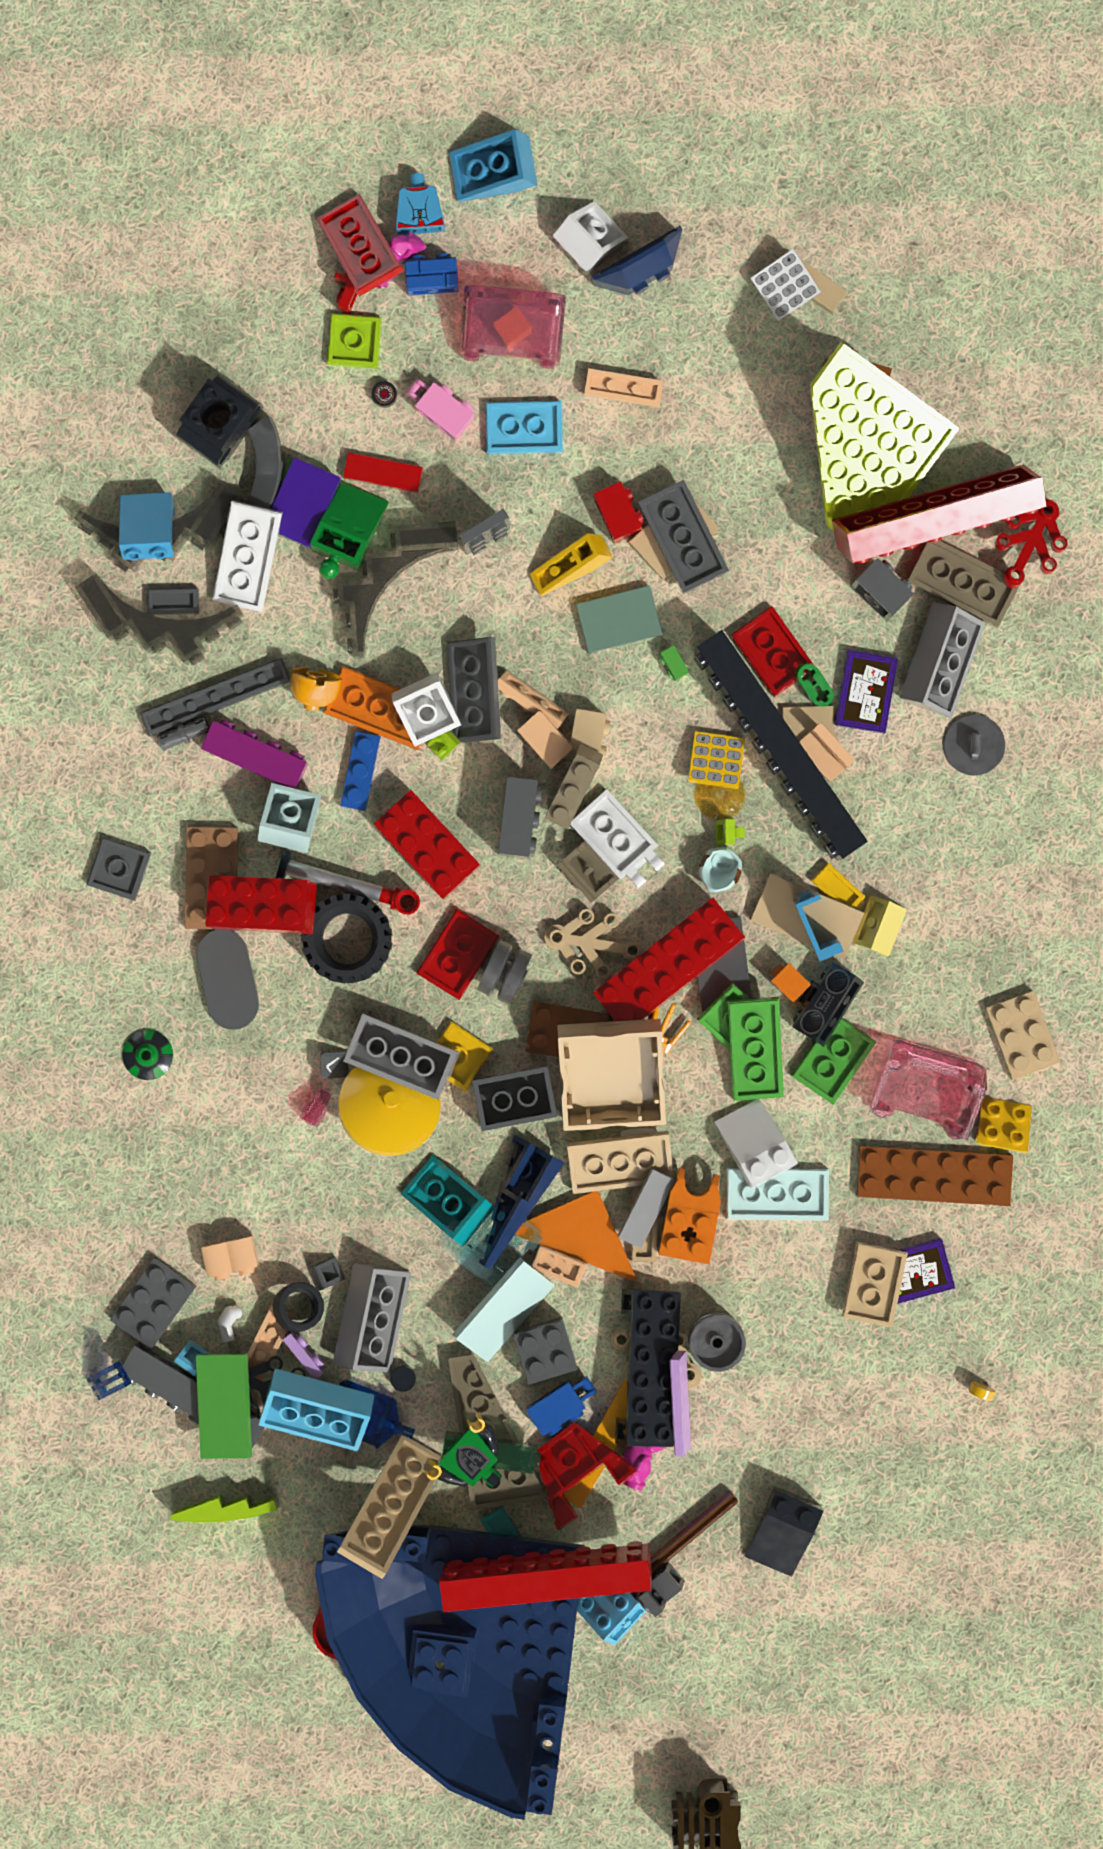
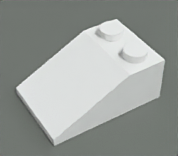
[714,1099,798,1189]

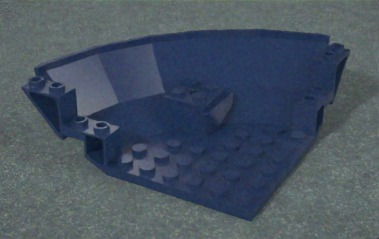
[315,1525,585,1820]

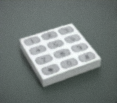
[751,249,821,321]

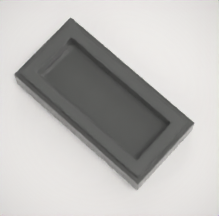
[147,588,200,615]

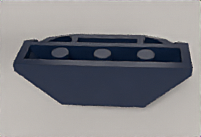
[592,225,682,295]

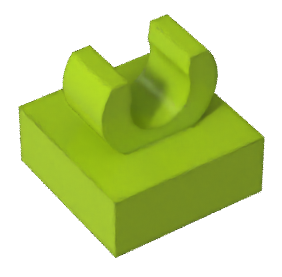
[425,731,461,761]
[715,819,745,846]

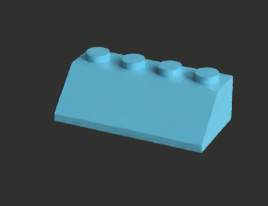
[259,1369,374,1451]

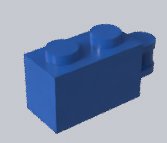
[526,1376,597,1436]

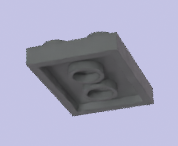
[459,508,510,556]
[110,1257,197,1350]

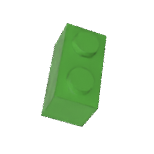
[659,645,690,682]

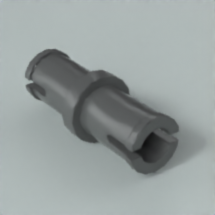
[157,717,210,751]

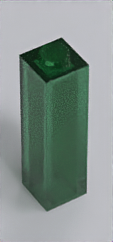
[442,1430,541,1474]

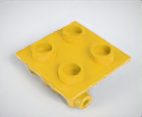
[975,1097,1032,1153]

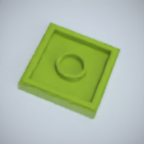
[327,313,382,369]

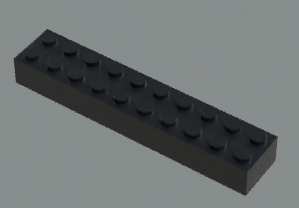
[693,630,868,861]

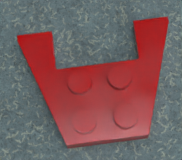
[534,1422,639,1530]

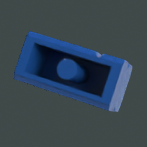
[405,253,459,296]

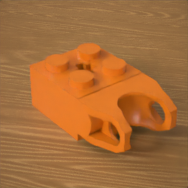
[658,1168,721,1264]

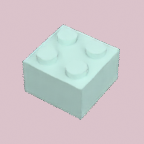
[258,783,321,853]

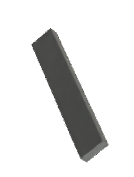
[140,658,290,737]

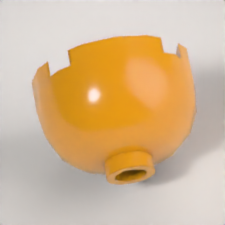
[290,667,341,711]

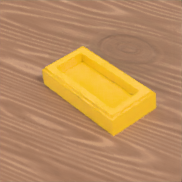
[811,862,866,908]

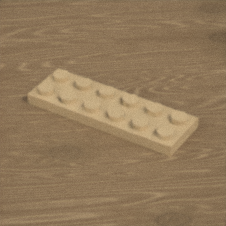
[337,1434,441,1579]

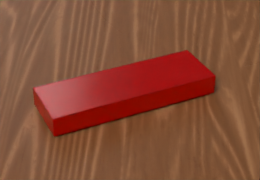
[343,453,423,493]

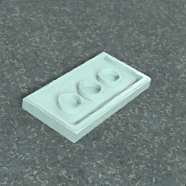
[726,1168,829,1221]
[452,1258,555,1362]

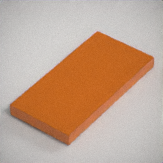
[324,666,421,751]

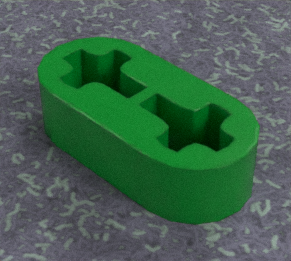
[795,662,834,707]

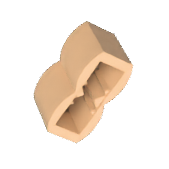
[201,1235,260,1281]

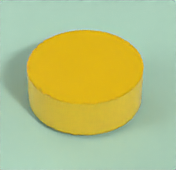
[968,1381,996,1401]

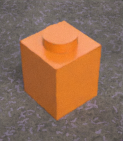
[770,963,811,1002]

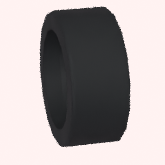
[273,1282,324,1332]

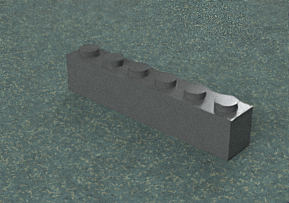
[119,1343,265,1448]

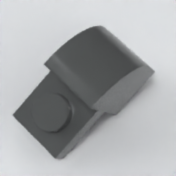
[635,1562,685,1617]

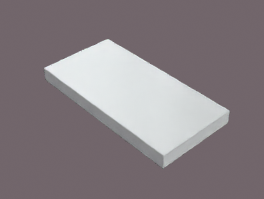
[212,500,283,612]

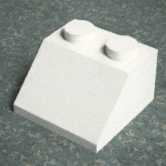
[553,201,629,273]
[391,672,461,746]

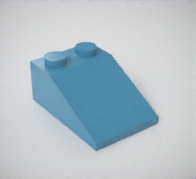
[449,129,538,202]

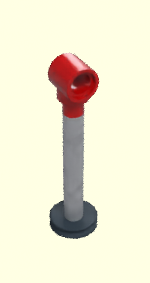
[276,848,420,915]

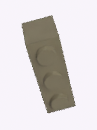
[545,744,603,829]

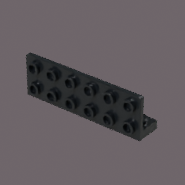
[615,1289,681,1447]

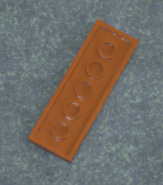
[857,1146,1013,1206]

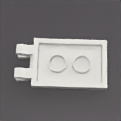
[570,789,665,889]

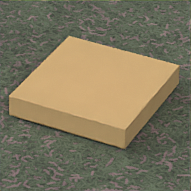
[782,706,835,742]

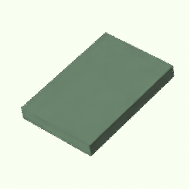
[576,585,663,654]

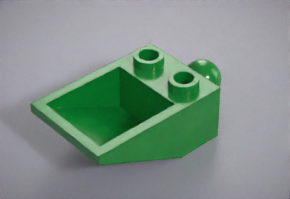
[310,482,389,579]

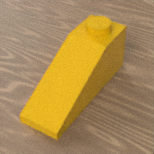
[530,533,613,596]

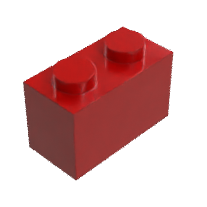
[593,481,644,543]

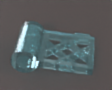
[455,1212,543,1289]

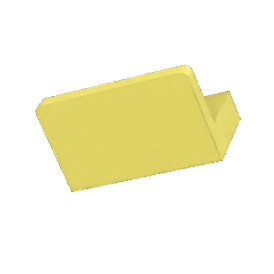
[852,895,906,956]

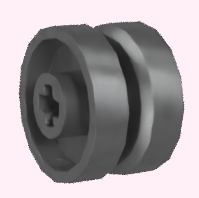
[477,940,532,1005]
[688,1311,746,1372]

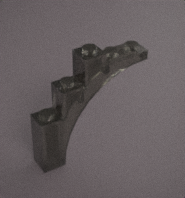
[74,483,245,573]
[333,521,458,659]
[75,573,245,666]

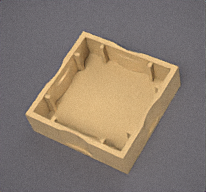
[557,1019,666,1131]

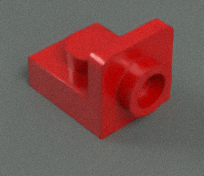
[334,272,358,315]

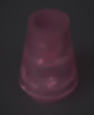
[300,1088,332,1128]

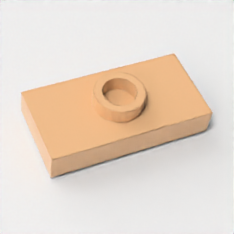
[531,1245,588,1288]

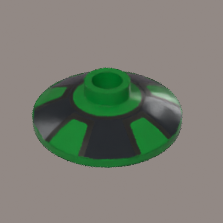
[122,1030,173,1080]

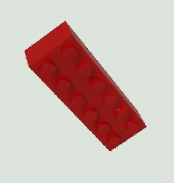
[593,897,746,1021]

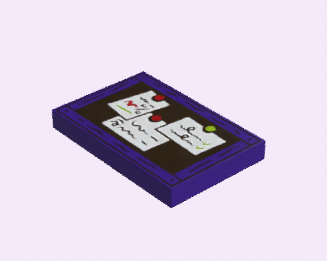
[835,650,898,734]
[897,1238,955,1304]

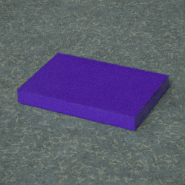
[272,457,341,549]

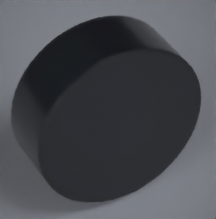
[390,1365,416,1392]

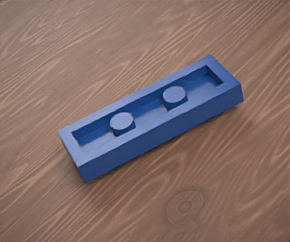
[340,731,381,812]

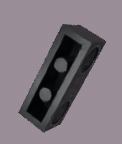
[792,962,864,1047]

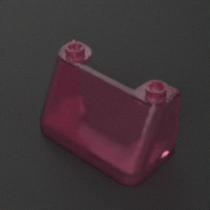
[459,285,566,369]
[869,1039,987,1141]

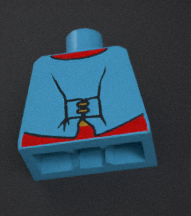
[396,173,446,234]

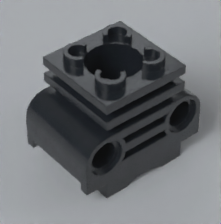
[176,374,264,469]

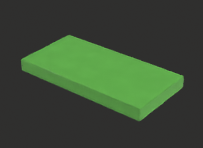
[727,997,784,1101]
[196,1353,252,1459]

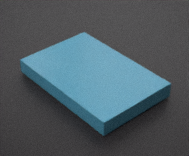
[485,401,563,454]

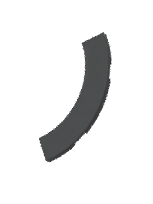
[221,415,283,538]

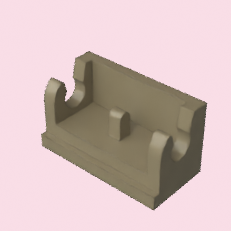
[558,840,619,903]

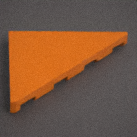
[515,1191,637,1281]

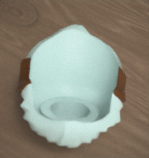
[699,846,742,893]

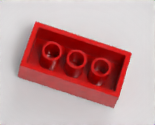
[374,790,481,900]
[205,875,317,934]

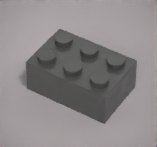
[498,777,543,859]
[472,1066,557,1131]

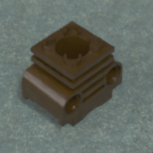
[671,1778,741,1849]

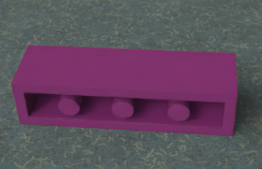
[201,719,309,789]

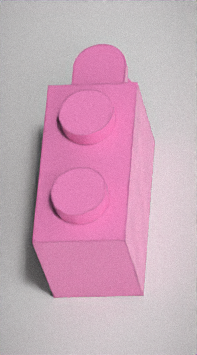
[406,379,475,442]

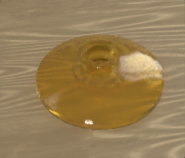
[695,780,745,820]

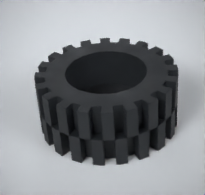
[301,894,393,983]

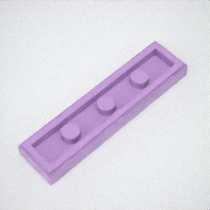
[670,1350,691,1457]

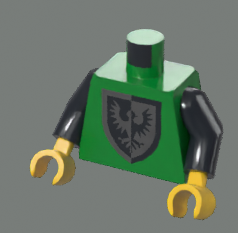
[423,1412,502,1488]

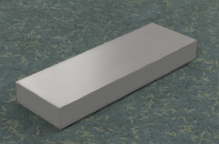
[617,1168,675,1248]

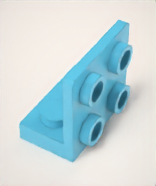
[577,1593,646,1645]

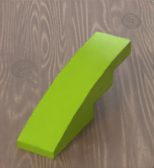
[170,1494,279,1523]

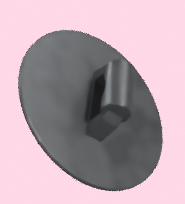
[944,715,1005,776]

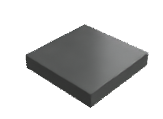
[87,837,152,901]

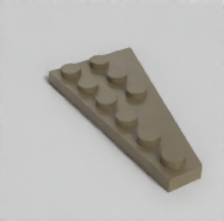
[448,1353,547,1511]

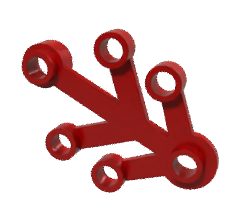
[995,499,1068,588]

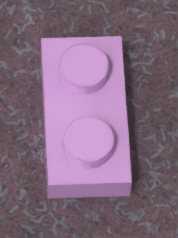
[283,1332,324,1379]

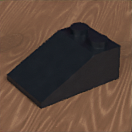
[745,1486,824,1577]

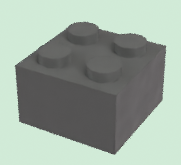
[851,558,914,622]
[514,1317,578,1385]

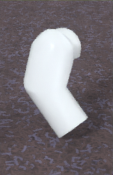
[218,1305,242,1342]

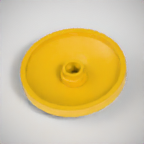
[338,1067,441,1156]

